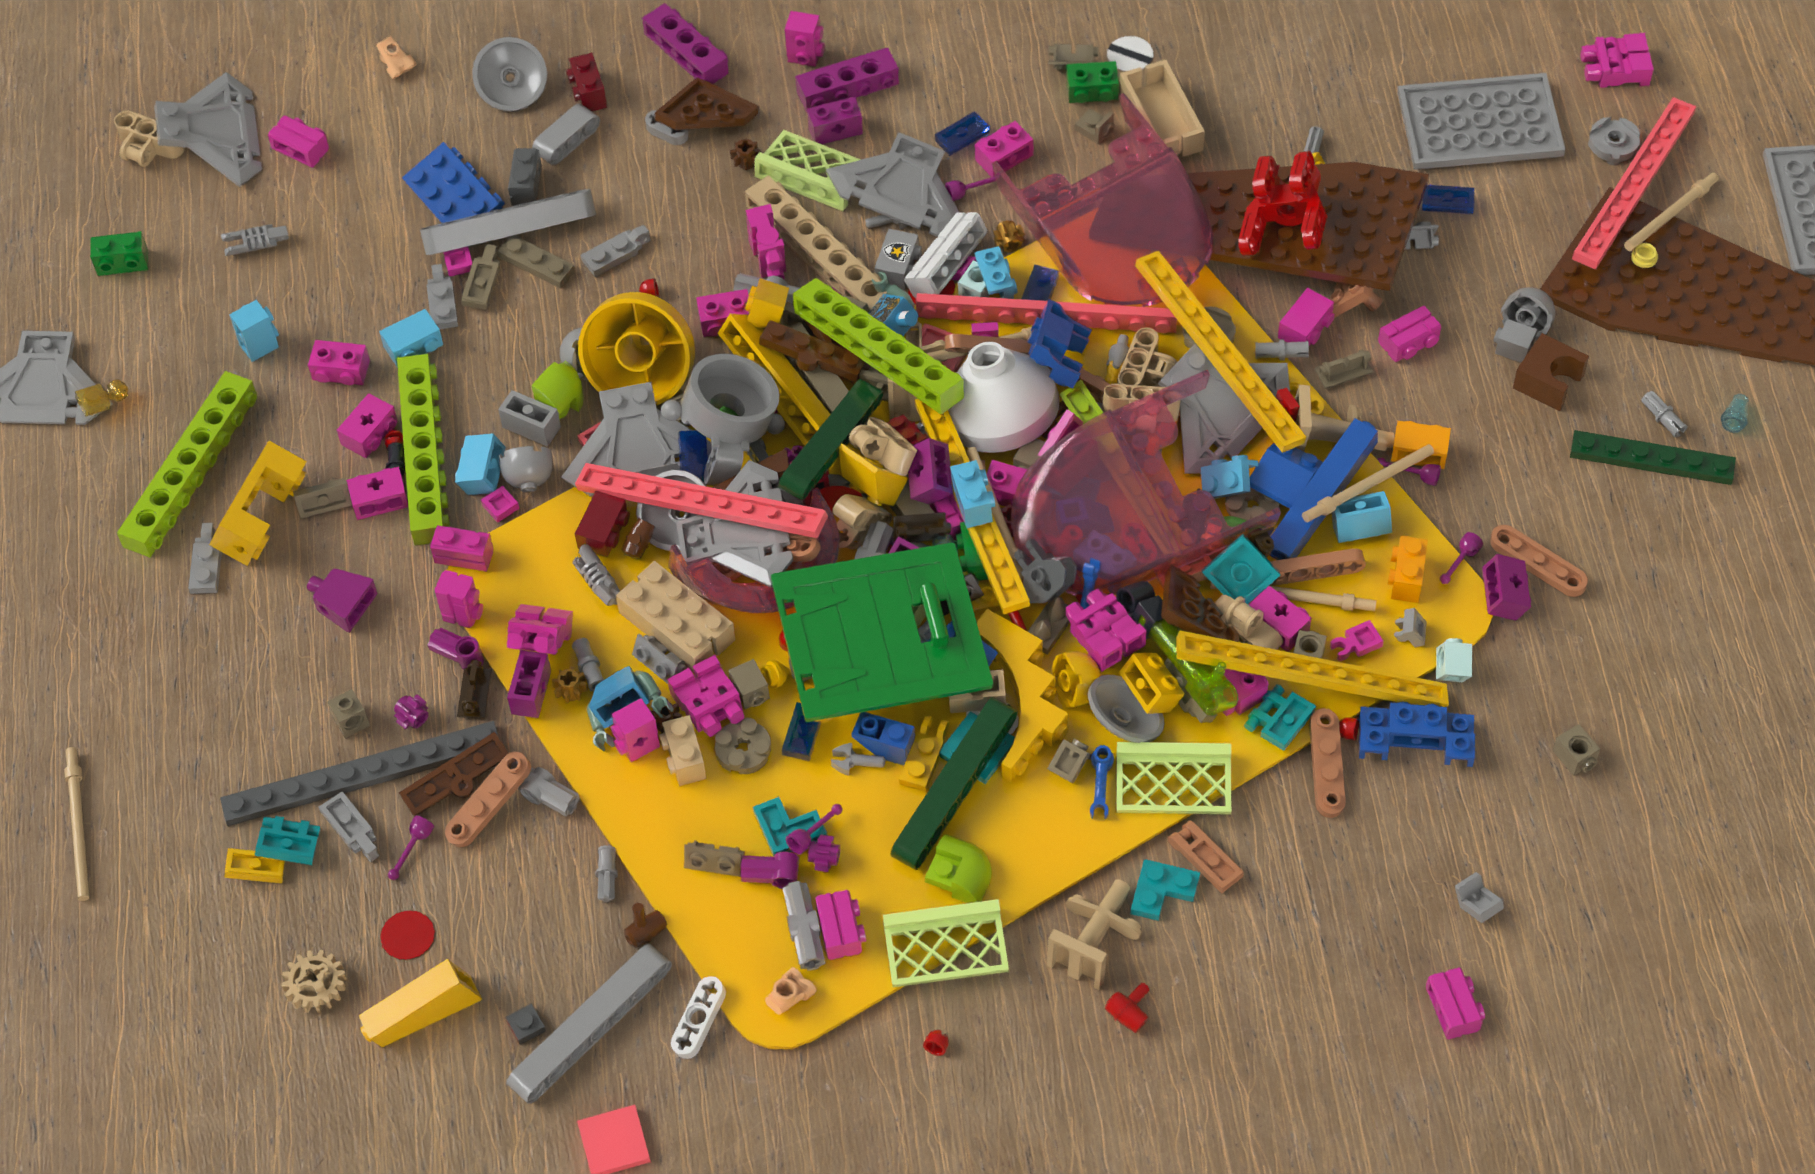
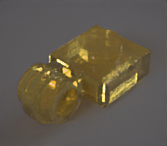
[75,379,128,417]

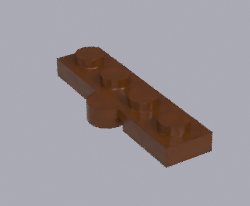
[759,320,866,382]
[399,731,509,816]

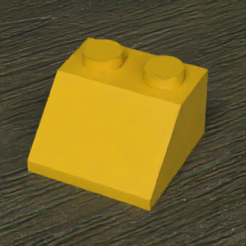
[839,443,909,506]

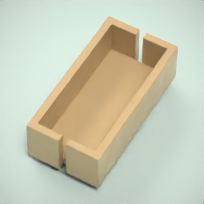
[1119,59,1205,165]
[616,561,735,673]

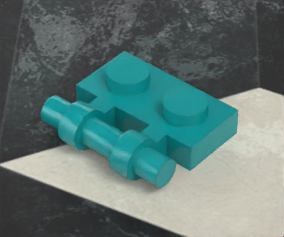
[1244,685,1316,751]
[255,816,321,865]

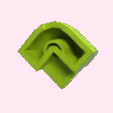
[531,361,584,420]
[925,834,992,903]

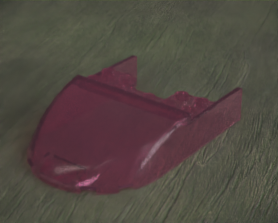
[992,93,1213,307]
[1011,370,1281,596]

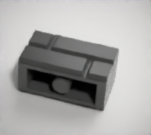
[508,148,542,206]

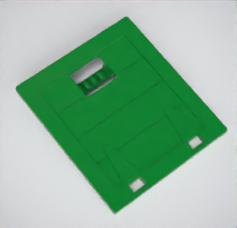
[771,543,993,722]

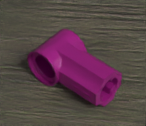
[428,627,484,670]
[741,852,799,889]

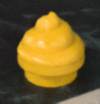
[760,660,790,688]

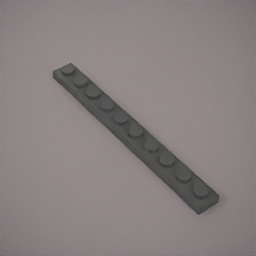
[220,721,498,826]

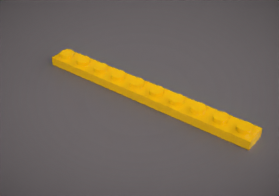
[1135,250,1306,453]
[915,399,1030,614]
[1176,631,1449,707]

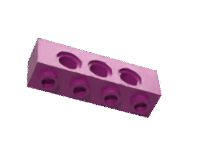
[642,3,729,84]
[795,47,899,113]

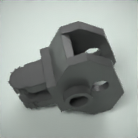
[1014,538,1077,603]

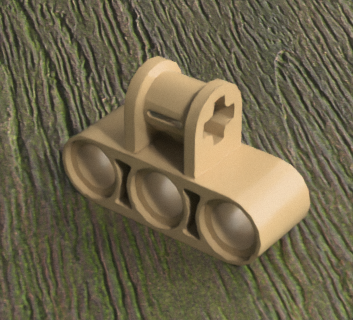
[114,111,184,167]
[1118,328,1177,387]
[1102,384,1181,434]
[849,417,917,476]
[832,494,893,550]
[1215,595,1283,650]

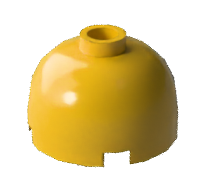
[1052,651,1103,708]

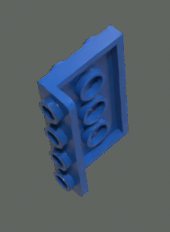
[402,142,505,223]

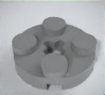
[1588,117,1640,165]

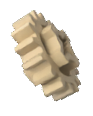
[281,950,347,1013]

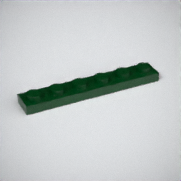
[1570,430,1736,485]

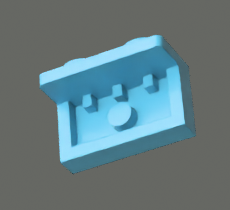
[975,246,1017,299]
[1201,455,1258,500]

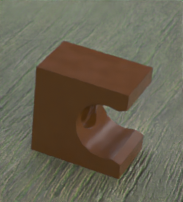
[1513,333,1589,412]

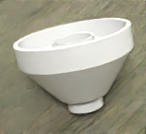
[948,342,1059,453]

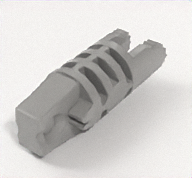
[221,224,289,256]
[573,544,620,606]

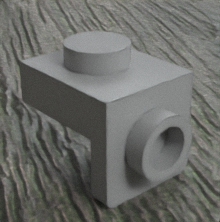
[1455,872,1504,923]

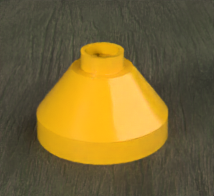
[578,292,695,406]

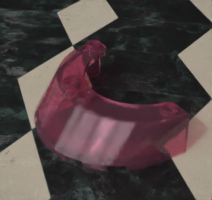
[668,488,839,613]

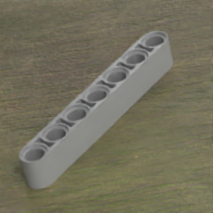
[420,189,596,255]
[506,944,672,1104]

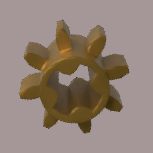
[993,220,1025,252]
[552,667,588,704]

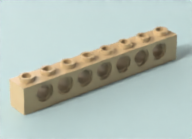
[745,175,887,310]

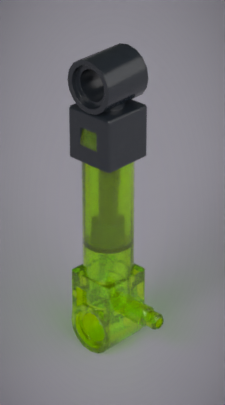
[1116,580,1238,716]

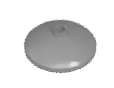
[472,37,547,111]
[636,470,707,551]
[1088,675,1164,743]

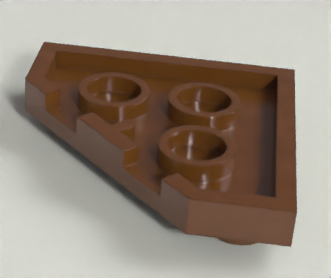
[655,77,759,130]
[1161,565,1239,642]

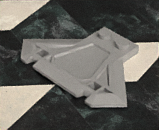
[154,72,262,187]
[826,132,960,237]
[0,331,113,425]
[1158,344,1290,474]
[561,382,712,497]
[676,460,793,588]

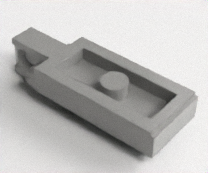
[581,225,650,277]
[427,264,458,329]
[188,523,222,594]
[318,792,380,862]

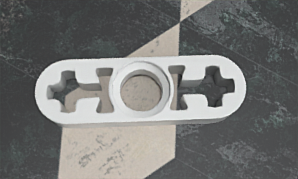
[671,976,726,1059]

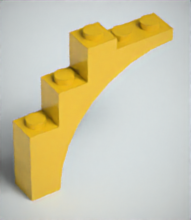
[977,608,1069,783]

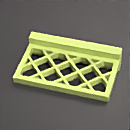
[755,130,861,211]
[1116,742,1231,814]
[883,899,1009,987]

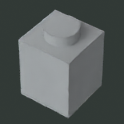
[1493,319,1537,363]

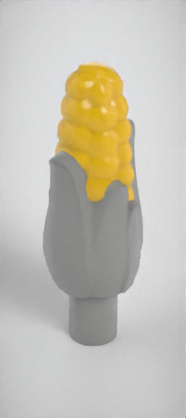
[1105,334,1129,384]

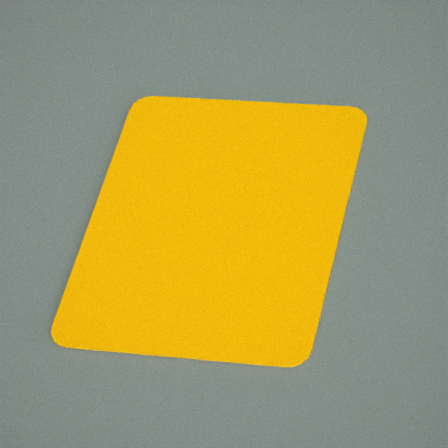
[446,208,1493,1049]

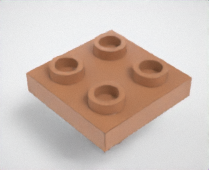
[1330,282,1382,318]

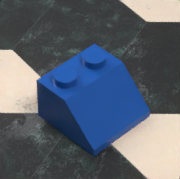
[1250,443,1323,509]

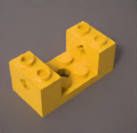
[209,441,307,566]

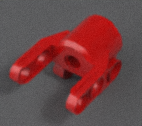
[1239,151,1327,256]

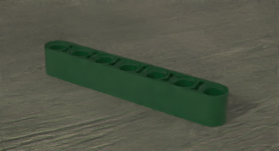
[778,379,884,501]
[890,697,1018,870]

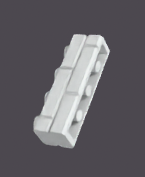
[904,212,988,298]

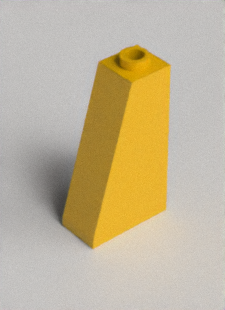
[359,959,482,1047]

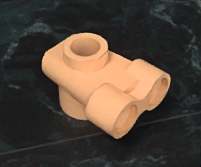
[376,36,417,79]
[765,967,816,1015]

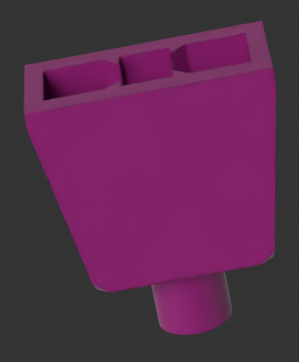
[307,568,378,633]

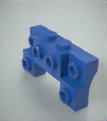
[1027,299,1092,389]
[1359,702,1475,767]

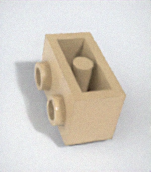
[659,715,706,786]

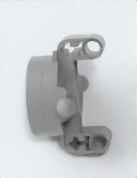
[661,354,785,486]

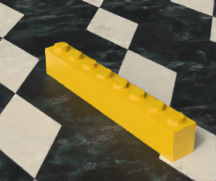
[718,313,856,475]

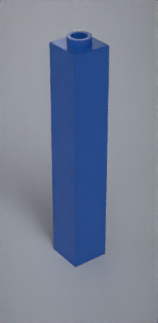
[1269,418,1378,560]

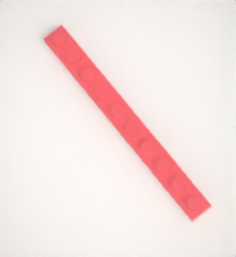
[1572,97,1696,269]
[916,293,1177,333]
[575,463,828,538]

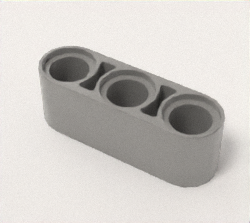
[532,104,600,165]

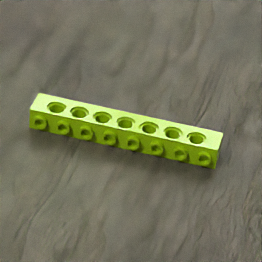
[793,278,964,414]
[397,354,450,546]
[117,371,257,558]

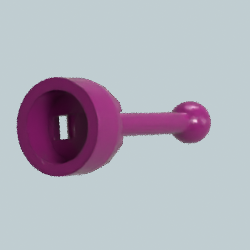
[945,172,1005,202]
[1377,458,1441,486]
[1440,532,1483,584]
[786,804,843,855]
[388,816,434,880]

